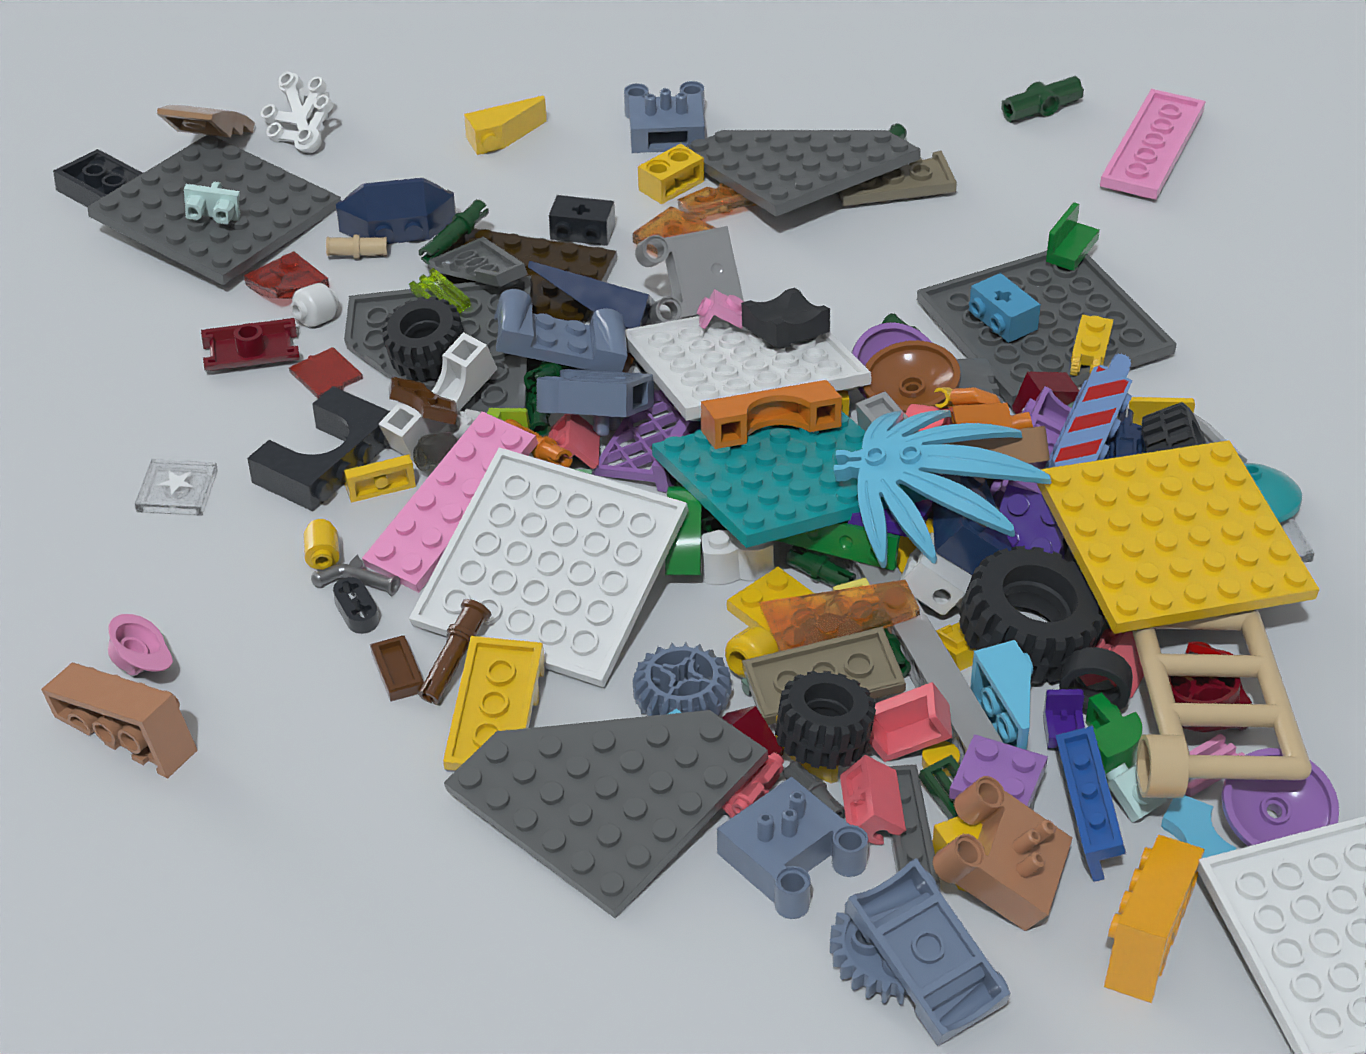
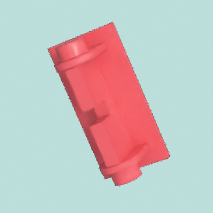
[722,753,784,818]

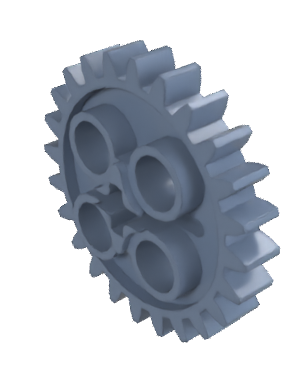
[829,902,908,1005]

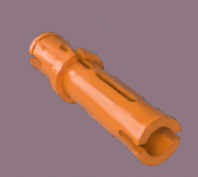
[505,419,572,468]

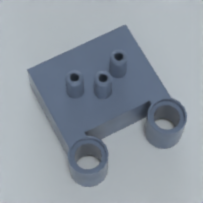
[624,81,705,153]
[537,369,654,436]
[717,777,868,919]

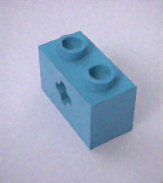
[969,273,1041,343]

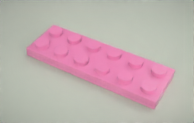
[1100,89,1205,199]
[362,411,538,593]

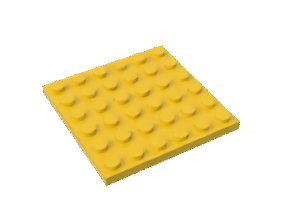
[1036,440,1319,634]

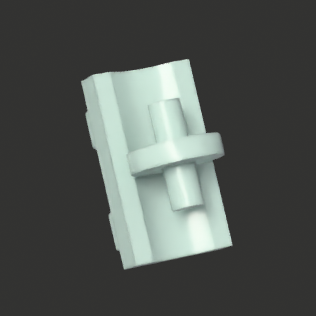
[184,182,240,224]

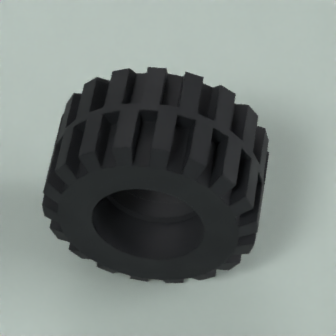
[382,297,465,381]
[1142,402,1206,453]
[775,671,876,769]

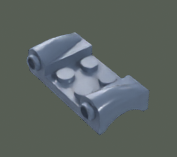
[494,289,627,372]
[845,858,1011,1046]

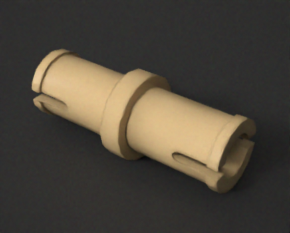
[326,235,387,259]

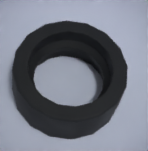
[1059,647,1133,715]

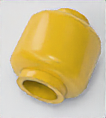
[725,626,779,678]

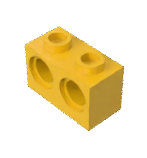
[638,143,704,205]

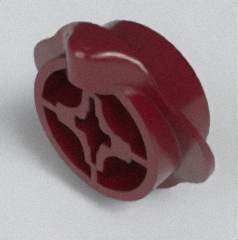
[1168,676,1252,732]

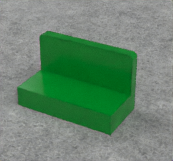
[1046,202,1100,271]

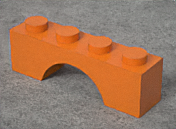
[701,380,842,449]

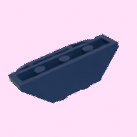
[336,177,456,244]

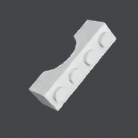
[379,333,498,460]

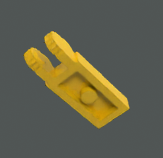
[1070,315,1113,376]

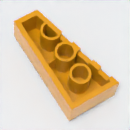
[1104,834,1205,1003]

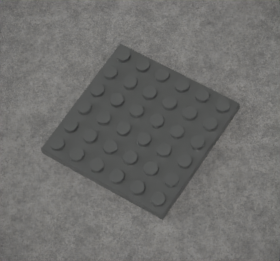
[88,135,341,285]
[917,251,1177,407]

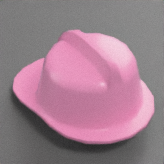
[108,614,173,676]

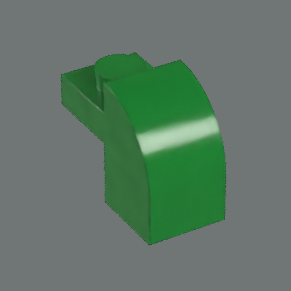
[1085,692,1143,781]

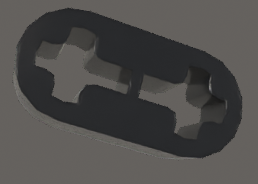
[333,577,379,634]

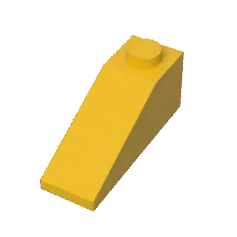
[464,95,547,155]

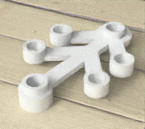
[261,72,333,154]

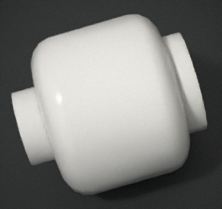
[291,283,339,327]

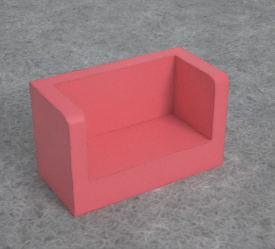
[869,682,952,762]

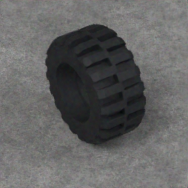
[959,546,1105,683]

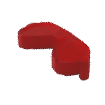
[1185,641,1233,655]

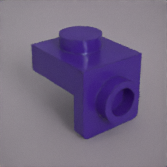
[1043,689,1085,748]

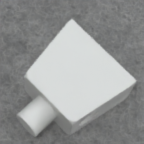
[898,532,972,615]

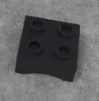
[741,287,830,348]

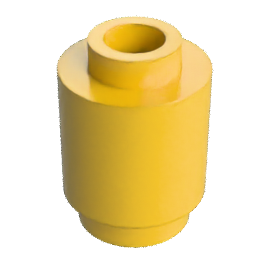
[303,519,340,570]

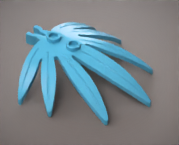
[833,410,1052,568]

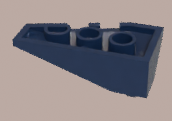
[528,261,655,329]

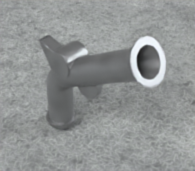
[311,554,400,596]

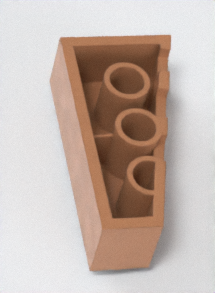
[41,662,198,779]

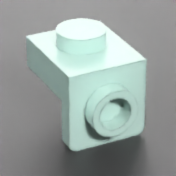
[1106,763,1167,823]

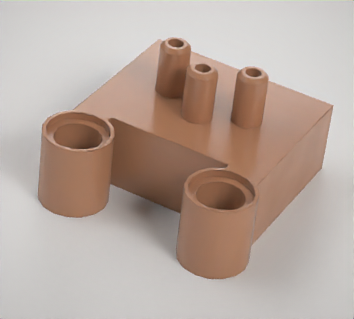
[933,776,1073,931]

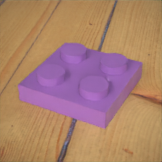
[949,734,1048,807]

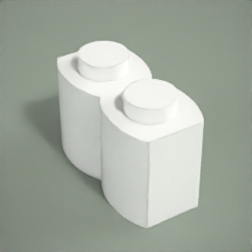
[701,530,774,585]

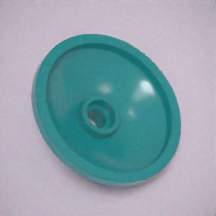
[1244,463,1302,523]

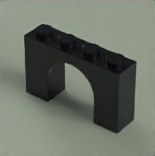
[247,386,390,511]

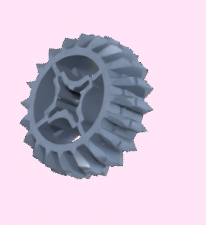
[632,642,732,716]

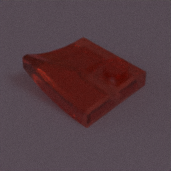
[244,251,330,299]

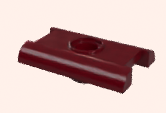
[201,318,300,372]

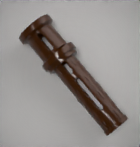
[418,599,492,705]

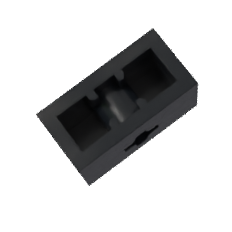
[549,195,615,246]

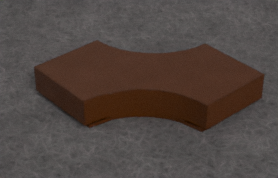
[389,377,458,425]

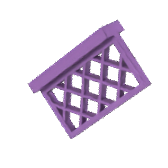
[593,389,701,492]

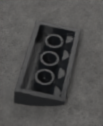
[53,149,143,208]

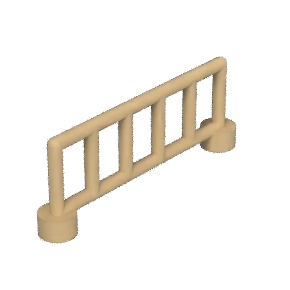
[1132,609,1312,798]

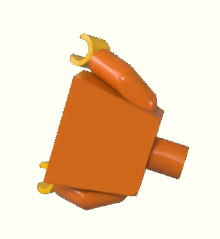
[934,387,1033,479]

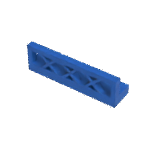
[1055,726,1127,882]

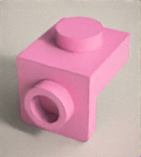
[697,289,744,329]

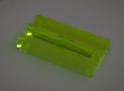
[409,268,471,313]

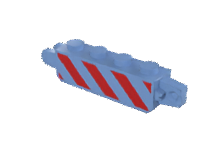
[1044,353,1133,469]

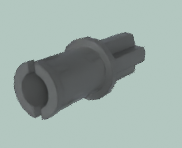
[783,761,845,819]

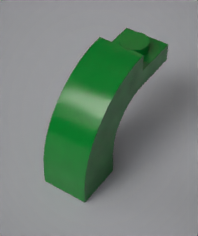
[665,486,703,575]

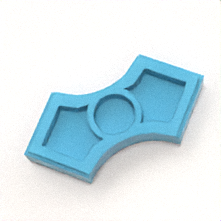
[1161,795,1237,858]

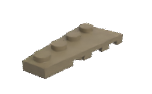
[837,150,957,206]

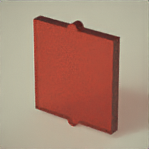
[289,347,363,399]

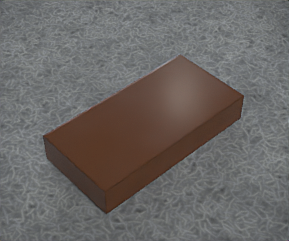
[370,635,424,702]

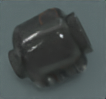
[413,431,458,476]

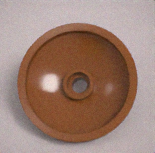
[863,340,961,413]

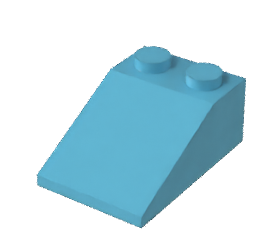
[970,640,1033,750]

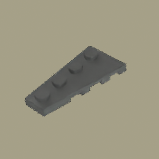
[429,237,528,287]

